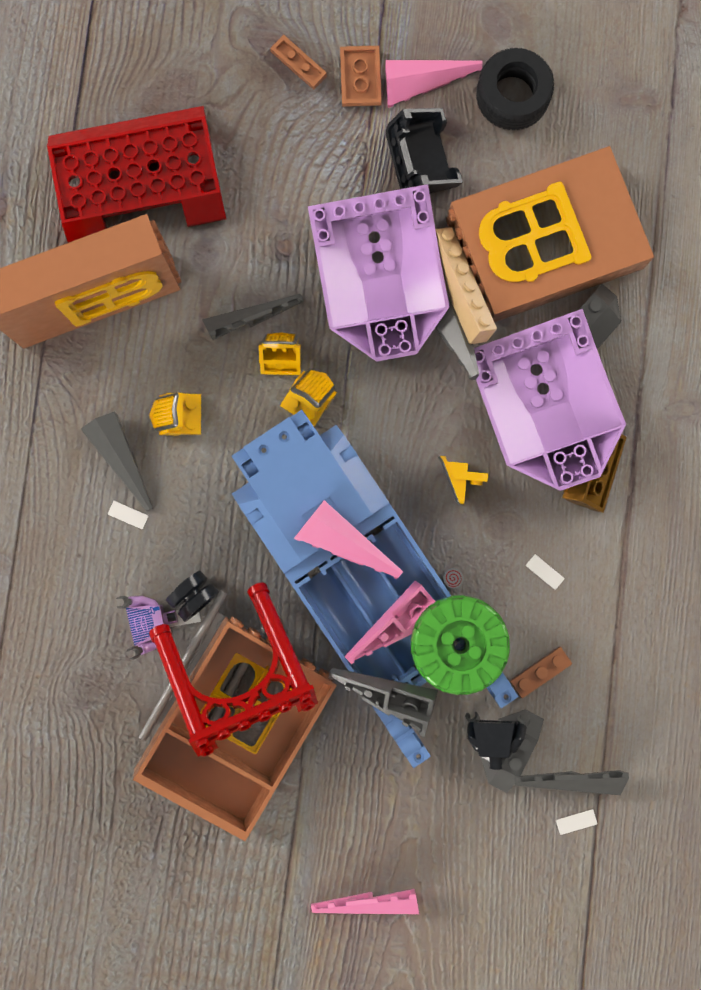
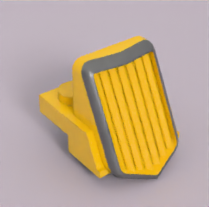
[259,332,301,375]
[280,370,337,427]
[149,393,201,436]
[438,456,488,504]

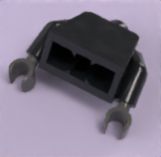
[465,712,530,770]

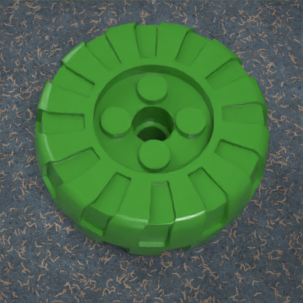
[411,595,510,695]

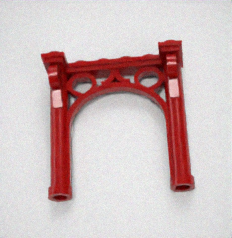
[149,582,318,757]

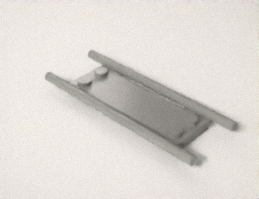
[139,590,266,741]

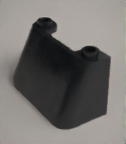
[386,108,463,194]

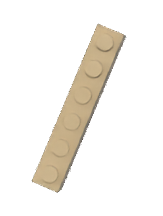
[435,227,497,345]

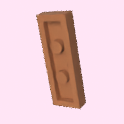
[270,35,327,90]
[510,647,572,698]

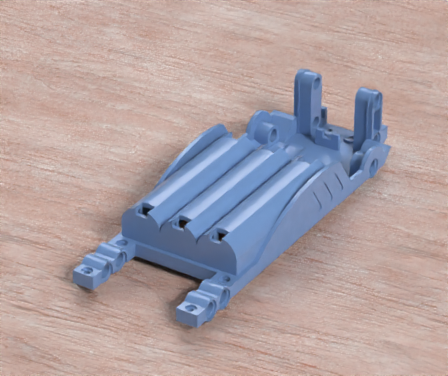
[232,410,519,768]

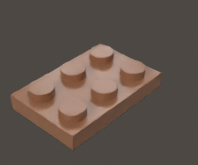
[340,46,381,107]

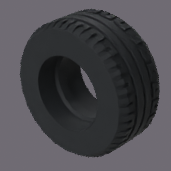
[476,48,554,130]

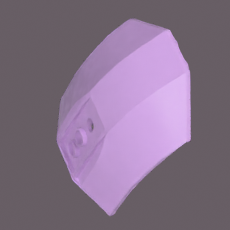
[308,184,450,362]
[474,309,626,491]

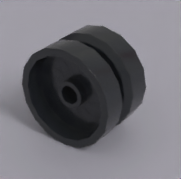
[166,570,219,622]

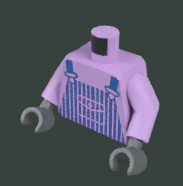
[116,596,178,660]

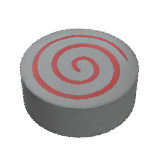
[443,568,464,589]

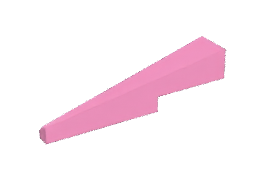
[385,60,482,107]
[294,500,403,579]
[344,581,436,664]
[311,889,419,914]

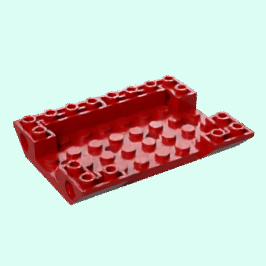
[47,106,226,243]

